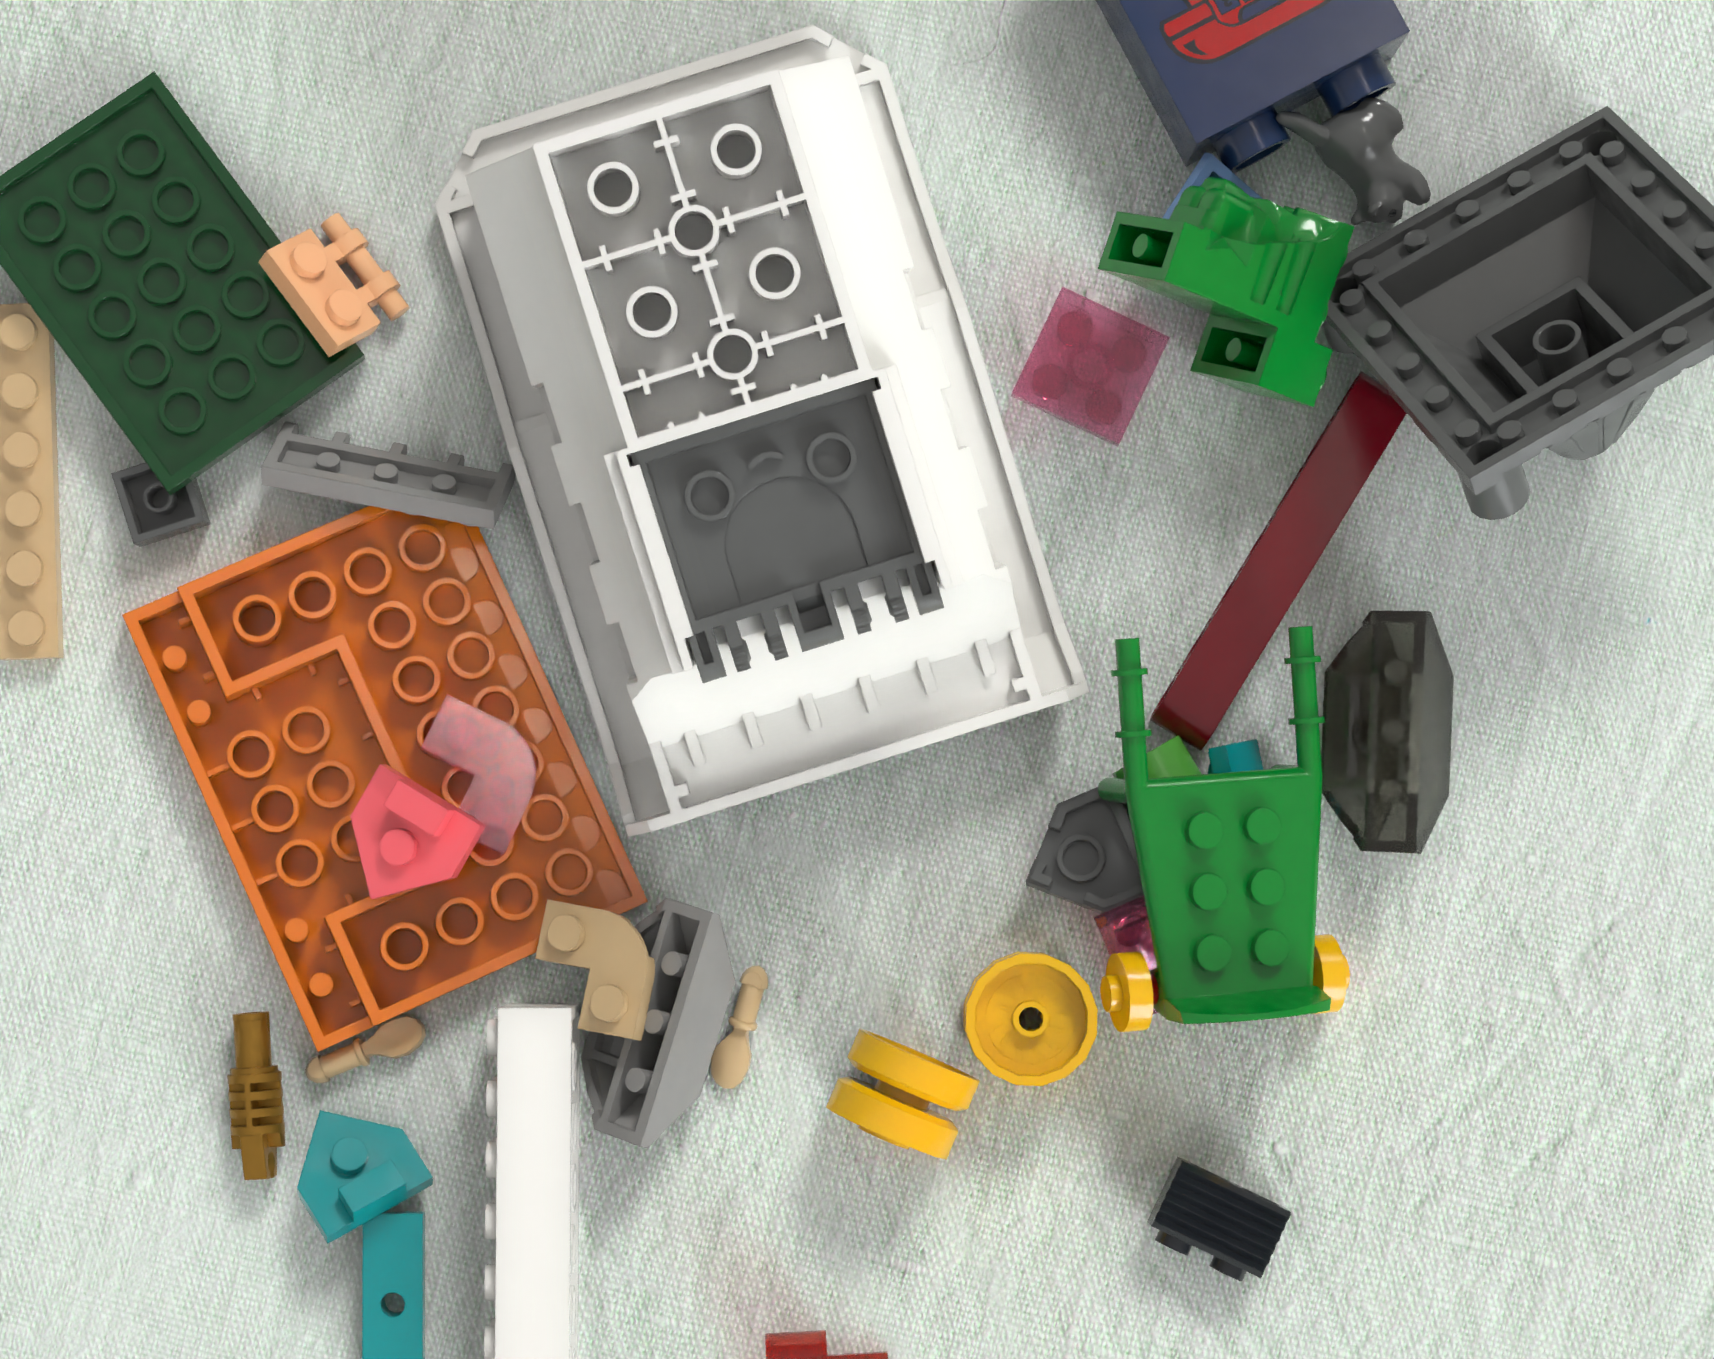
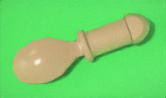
[711,966,768,1089]
[305,1016,426,1083]

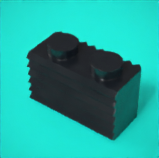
[1147,1157,1291,1281]

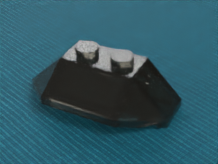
[1321,611,1454,854]

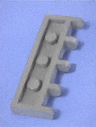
[261,422,516,530]

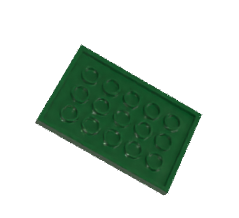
[0,71,365,496]

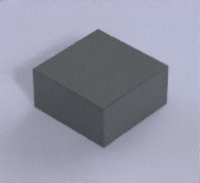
[111,463,211,547]

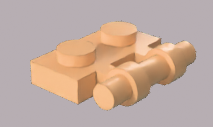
[258,213,410,357]

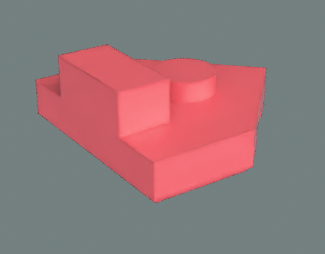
[350,764,487,899]

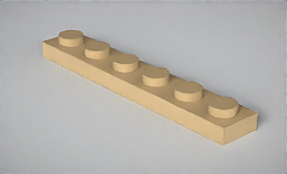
[0,303,64,661]

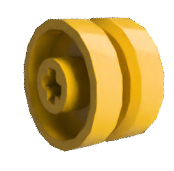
[963,951,1098,1086]
[826,1028,980,1160]

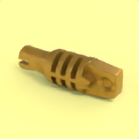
[227,1011,286,1180]

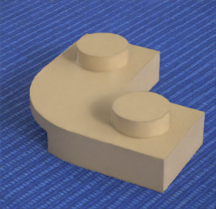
[535,899,655,1041]

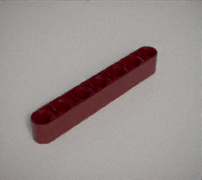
[1150,371,1407,751]

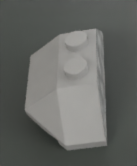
[581,898,735,1148]

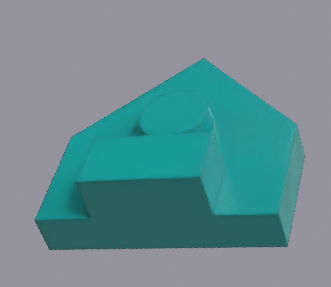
[297,1110,433,1244]

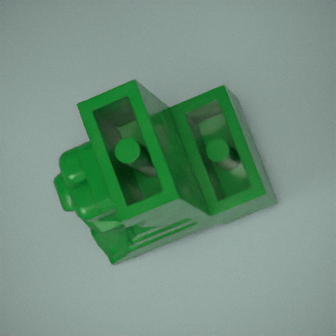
[1098,177,1354,407]

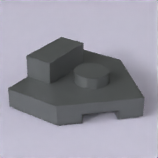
[1026,787,1144,916]

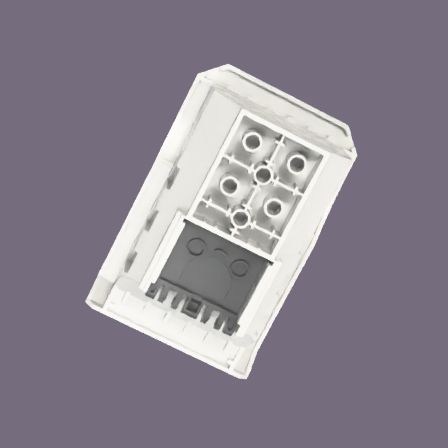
[434,25,1089,837]

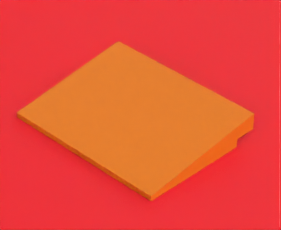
[122,506,648,1052]

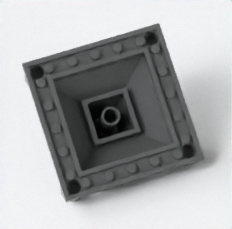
[1322,106,1714,520]

